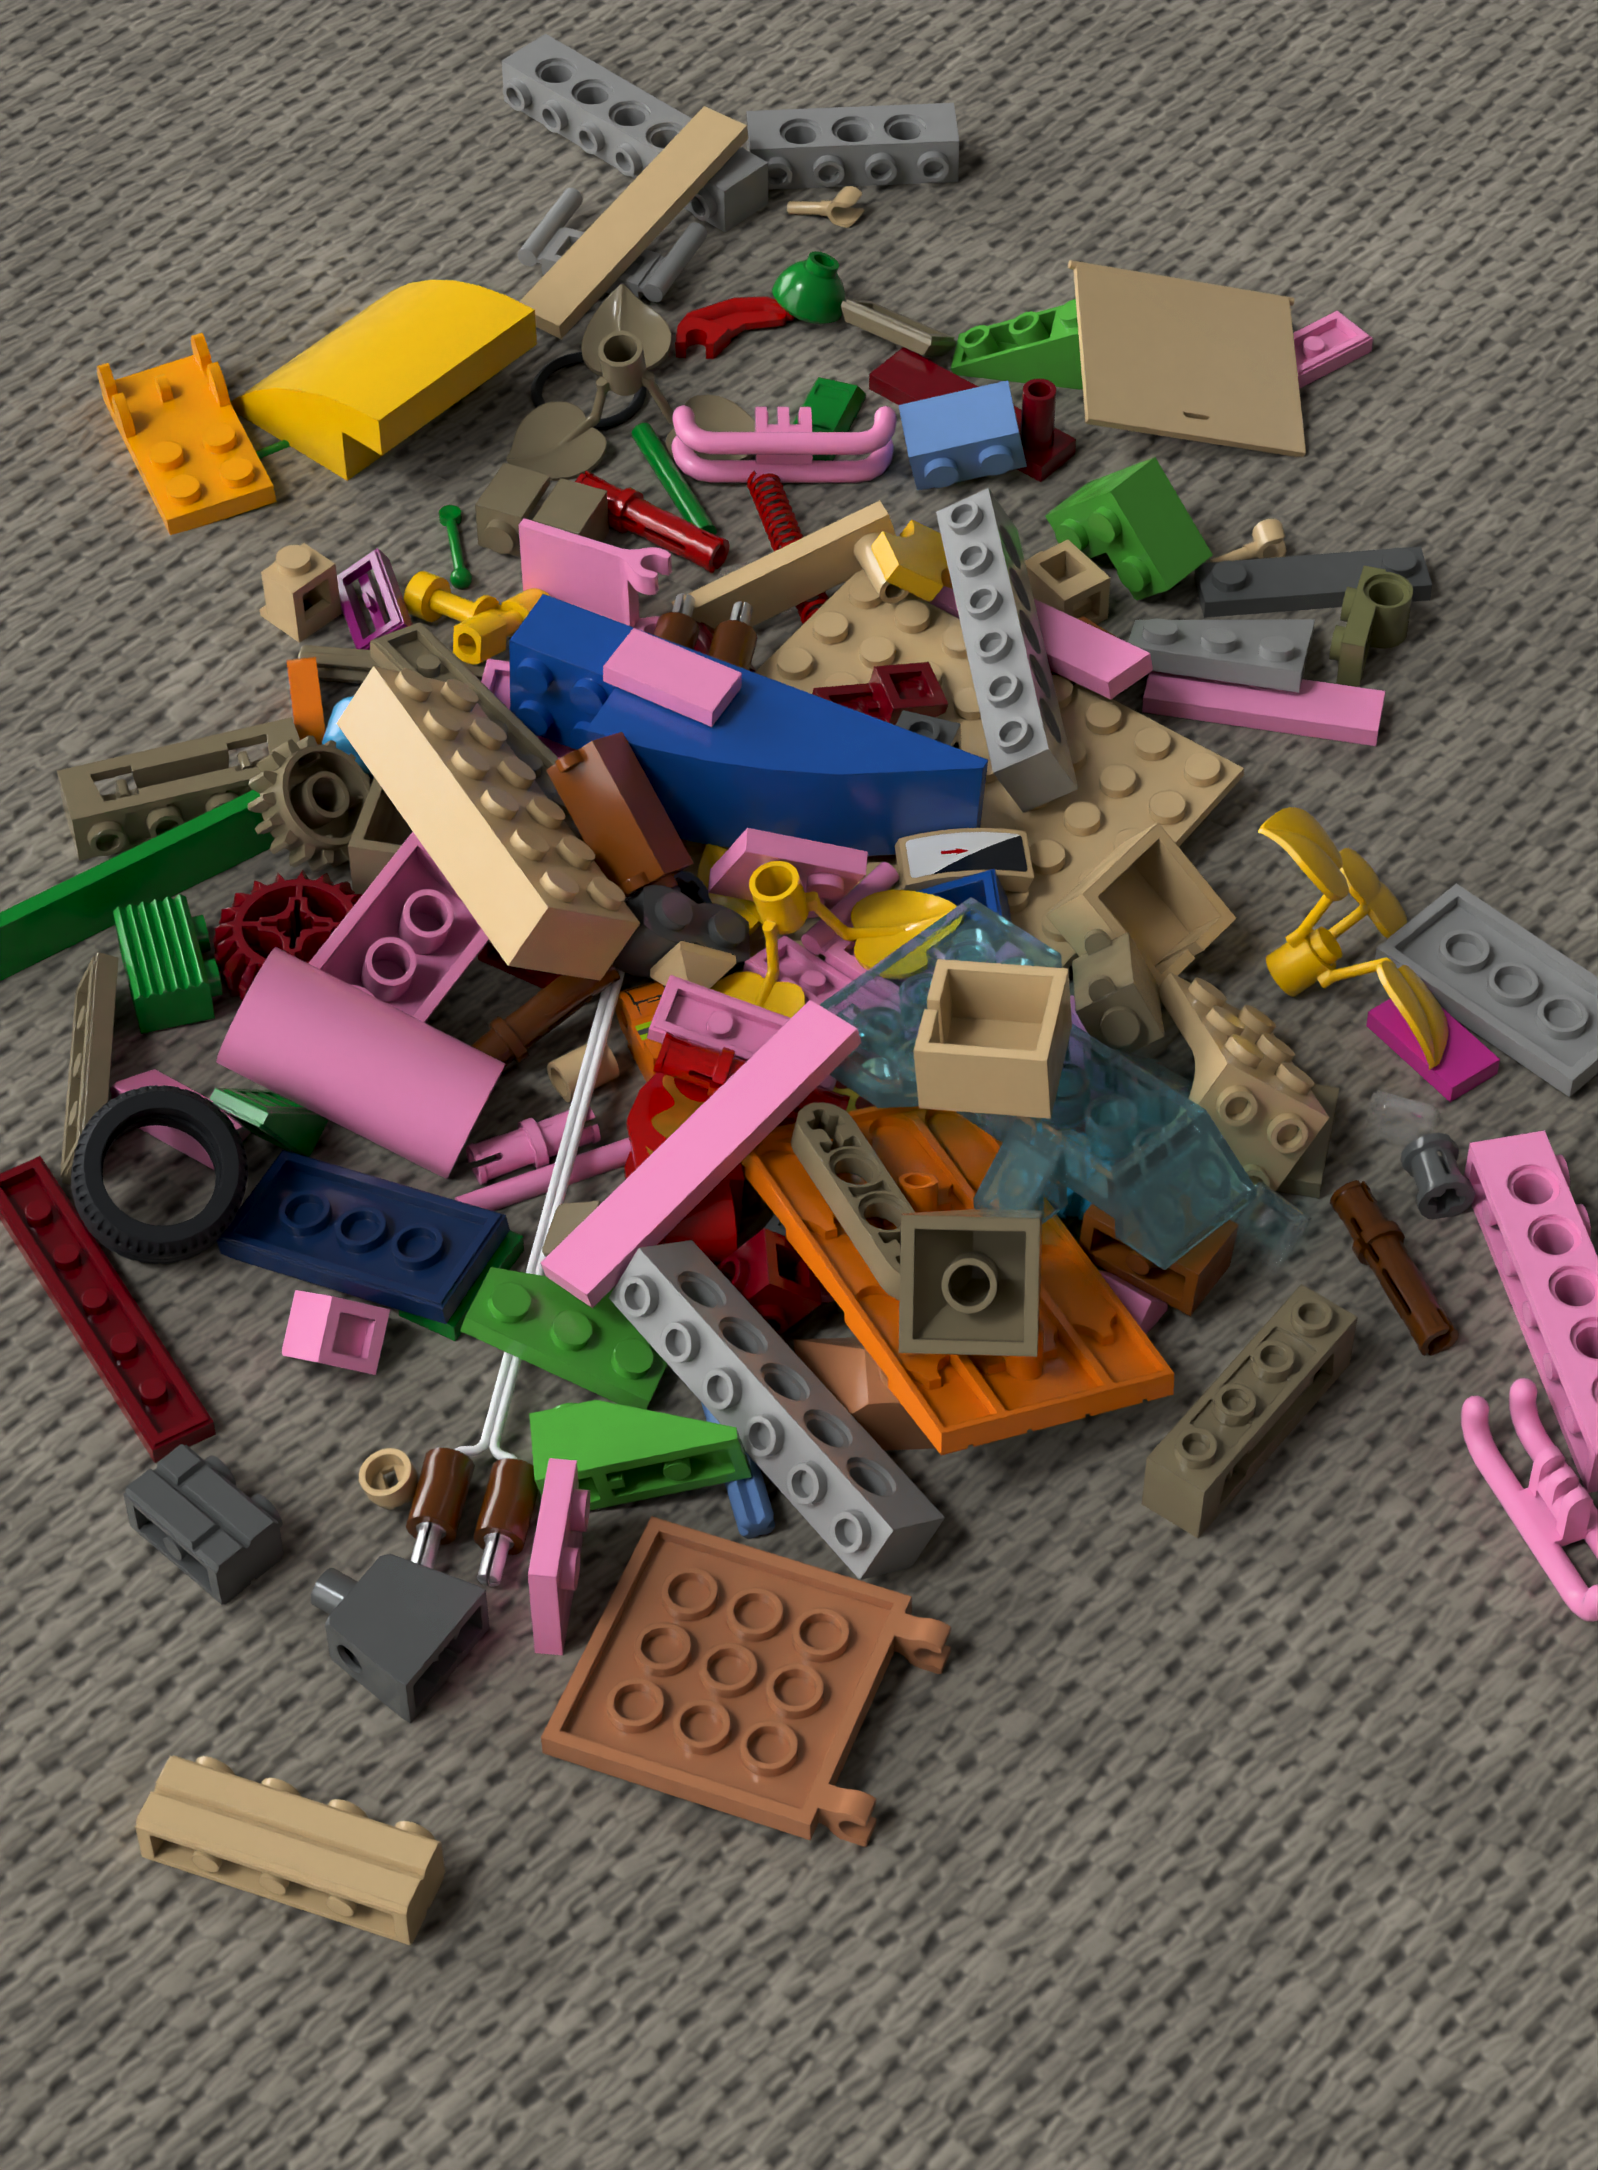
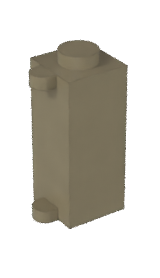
[1072,929,1164,1066]

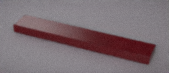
[0,1156,216,1463]

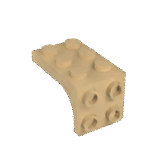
[1154,972,1329,1216]

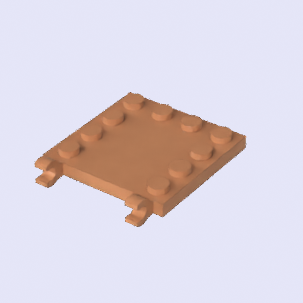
[541,1516,951,1847]

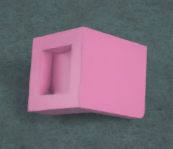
[282,1290,390,1375]

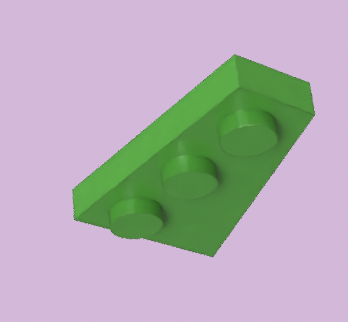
[460,1267,667,1409]

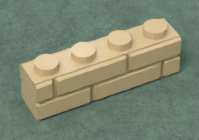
[135,1755,445,1945]

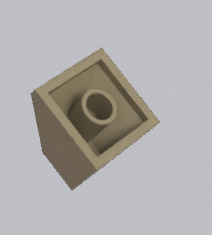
[899,1209,1042,1357]

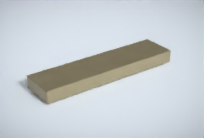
[60,952,119,1185]

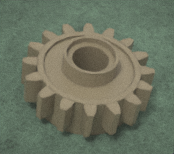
[248,736,371,872]

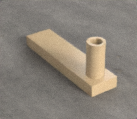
[671,500,909,629]

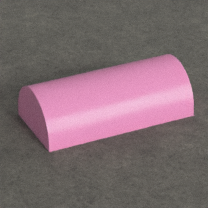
[308,832,489,1023]
[216,947,506,1179]

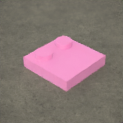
[708,828,868,918]
[528,1458,590,1655]

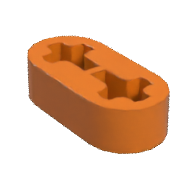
[286,657,325,745]

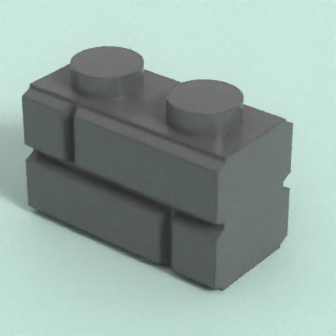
[123,1444,284,1605]

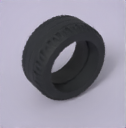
[71,1085,248,1264]

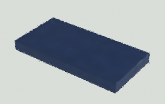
[217,1150,510,1324]

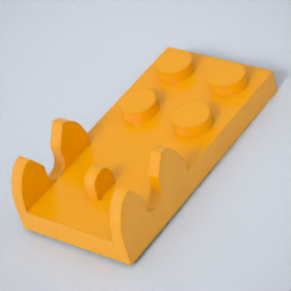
[97,332,277,535]

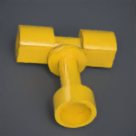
[404,571,550,665]

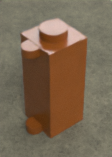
[546,732,694,900]

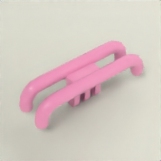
[671,405,897,483]
[1461,1378,1598,1622]

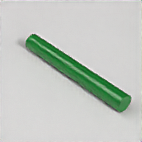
[631,423,717,535]

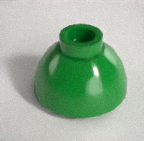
[772,251,845,324]

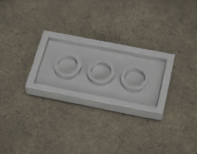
[1375,883,1598,1097]

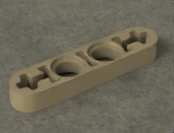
[791,1102,915,1301]

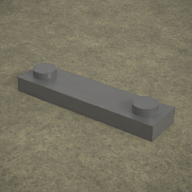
[1194,546,1432,618]

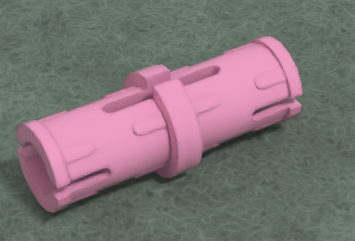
[466,1106,601,1185]

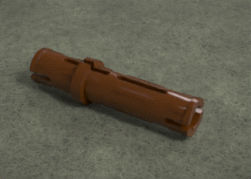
[470,964,621,1067]
[1330,1180,1459,1356]

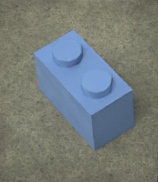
[899,380,1027,490]

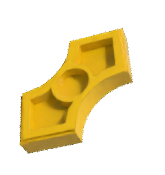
[871,519,953,602]

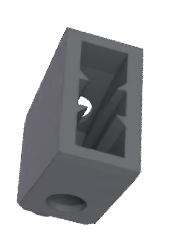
[311,1554,490,1723]

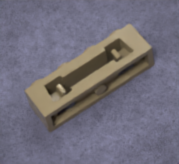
[57,717,300,861]
[1142,1284,1358,1538]

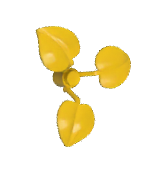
[1258,807,1449,1070]
[697,844,960,1018]

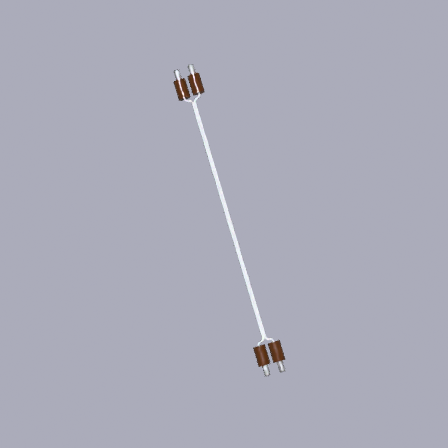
[406,593,758,1587]

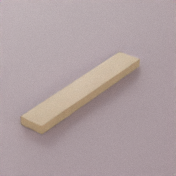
[519,106,748,339]

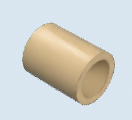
[547,1043,619,1102]

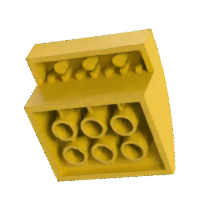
[231,280,537,481]

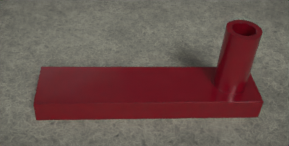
[869,347,1076,482]

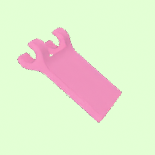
[518,518,672,635]

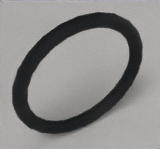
[531,352,646,431]

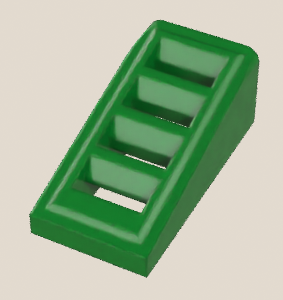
[209,1088,328,1157]

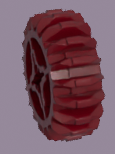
[213,870,363,1001]

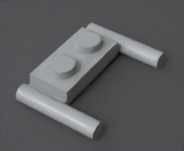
[517,188,707,302]

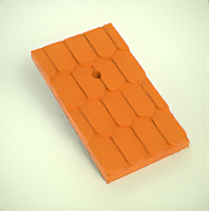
[741,1096,1175,1456]

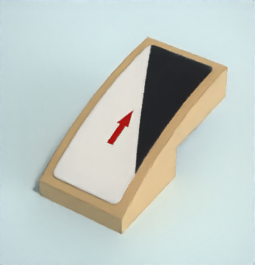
[895,828,1034,893]

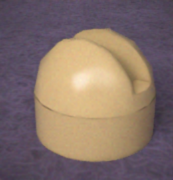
[359,1448,418,1510]

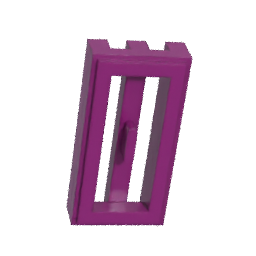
[337,548,413,650]

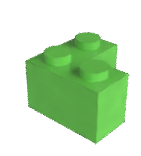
[1045,457,1213,600]

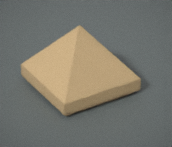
[650,941,736,989]

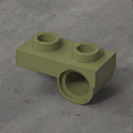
[1329,566,1413,687]

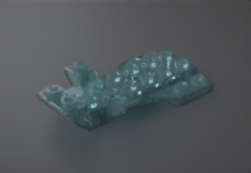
[820,897,1257,1270]

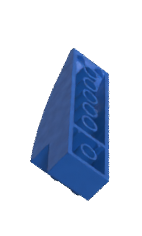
[509,594,988,856]

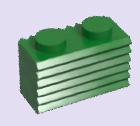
[113,894,223,1034]

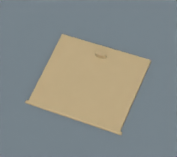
[1068,260,1306,457]

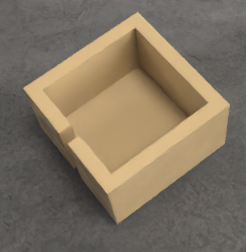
[1046,822,1236,988]
[913,959,1072,1119]

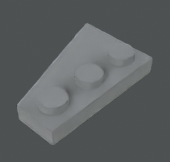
[1128,618,1315,693]

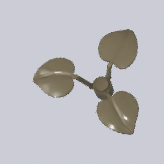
[506,284,755,481]

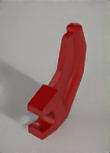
[675,296,794,359]

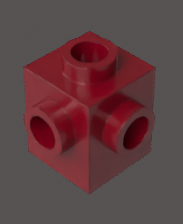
[716,1228,822,1335]

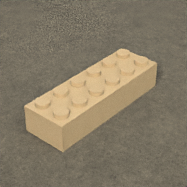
[336,666,640,981]

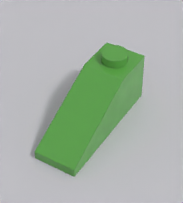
[529,1400,752,1510]

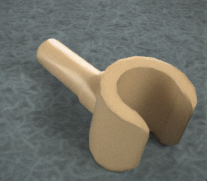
[787,186,865,228]
[1210,519,1287,562]

